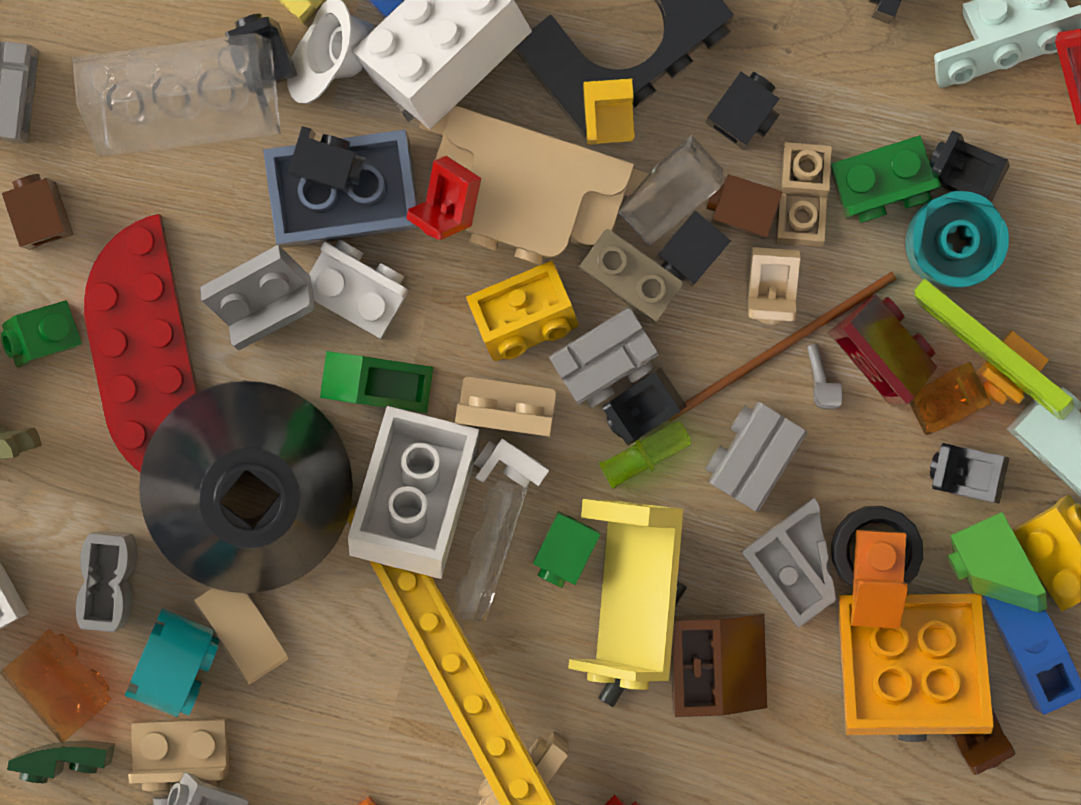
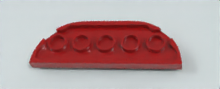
[84,214,198,472]

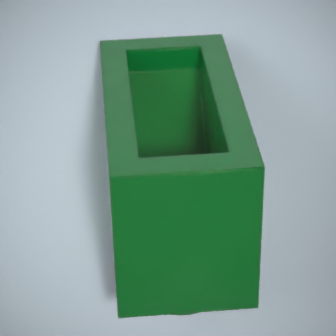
[320,351,434,413]

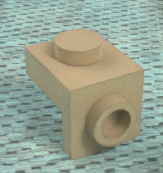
[747,247,800,325]

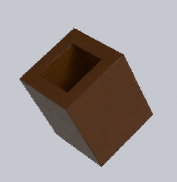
[2,174,74,250]
[706,174,782,240]

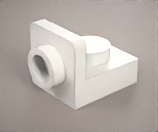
[474,438,549,488]

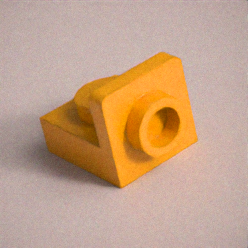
[975,331,1049,406]

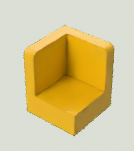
[583,79,635,145]

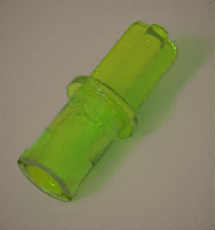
[598,421,692,489]

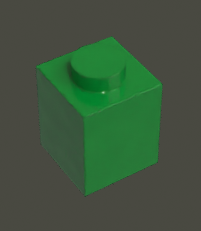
[533,511,601,588]

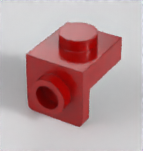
[406,156,481,240]

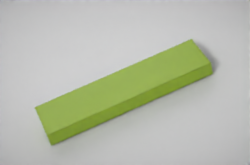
[914,279,1074,420]

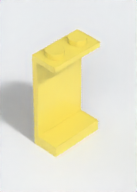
[568,499,683,690]

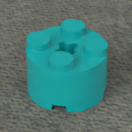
[905,191,1009,289]
[124,608,220,718]

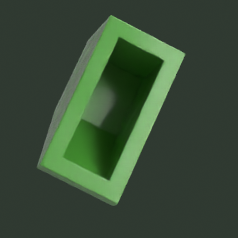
[947,512,1047,613]

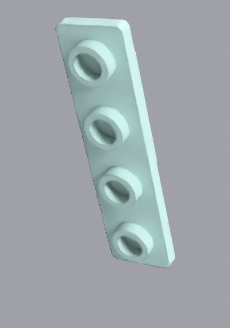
[934,0,1081,88]

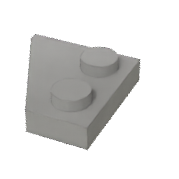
[740,497,836,628]

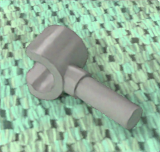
[807,344,842,409]

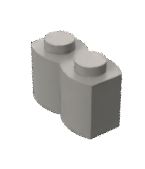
[76,531,137,632]

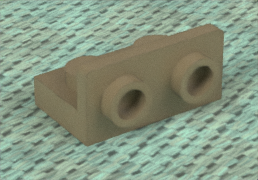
[578,229,683,323]

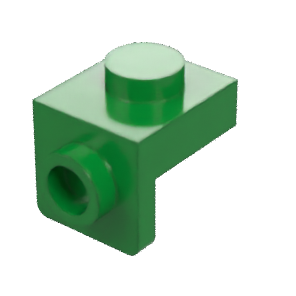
[1,300,82,368]

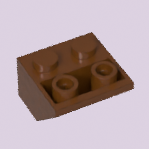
[671,613,768,717]

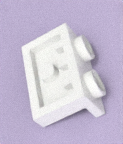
[309,239,409,339]

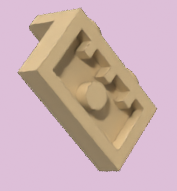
[455,377,556,437]
[129,717,229,791]

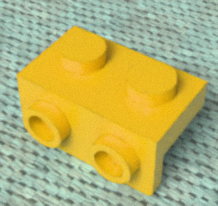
[1013,494,1081,612]

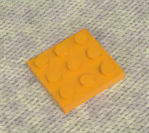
[838,594,993,735]

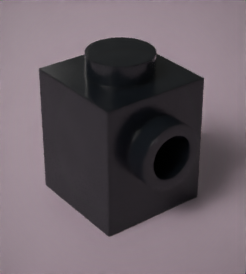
[705,71,780,150]

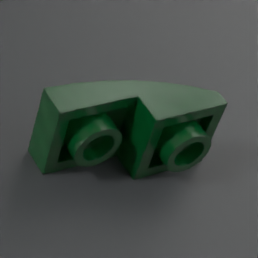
[7,741,115,784]

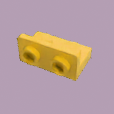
[466,260,579,362]

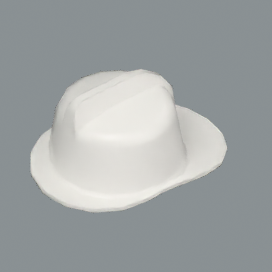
[287,0,375,104]

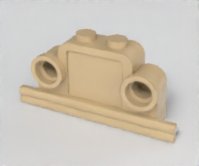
[419,105,660,266]

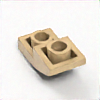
[776,142,832,247]
[194,588,289,685]

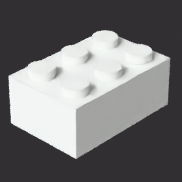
[352,0,532,129]
[348,406,479,579]

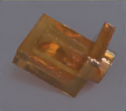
[909,361,992,436]

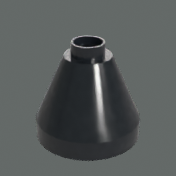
[139,380,353,593]

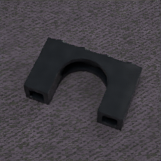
[514,0,734,138]

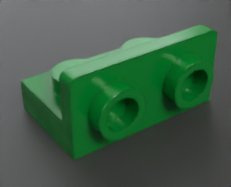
[831,135,941,223]

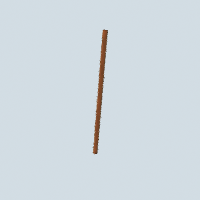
[668,272,896,422]

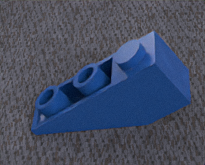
[982,595,1081,715]

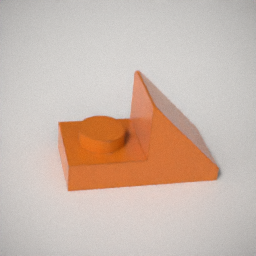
[851,530,908,628]

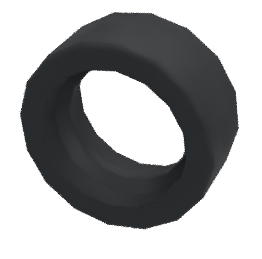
[831,506,924,588]

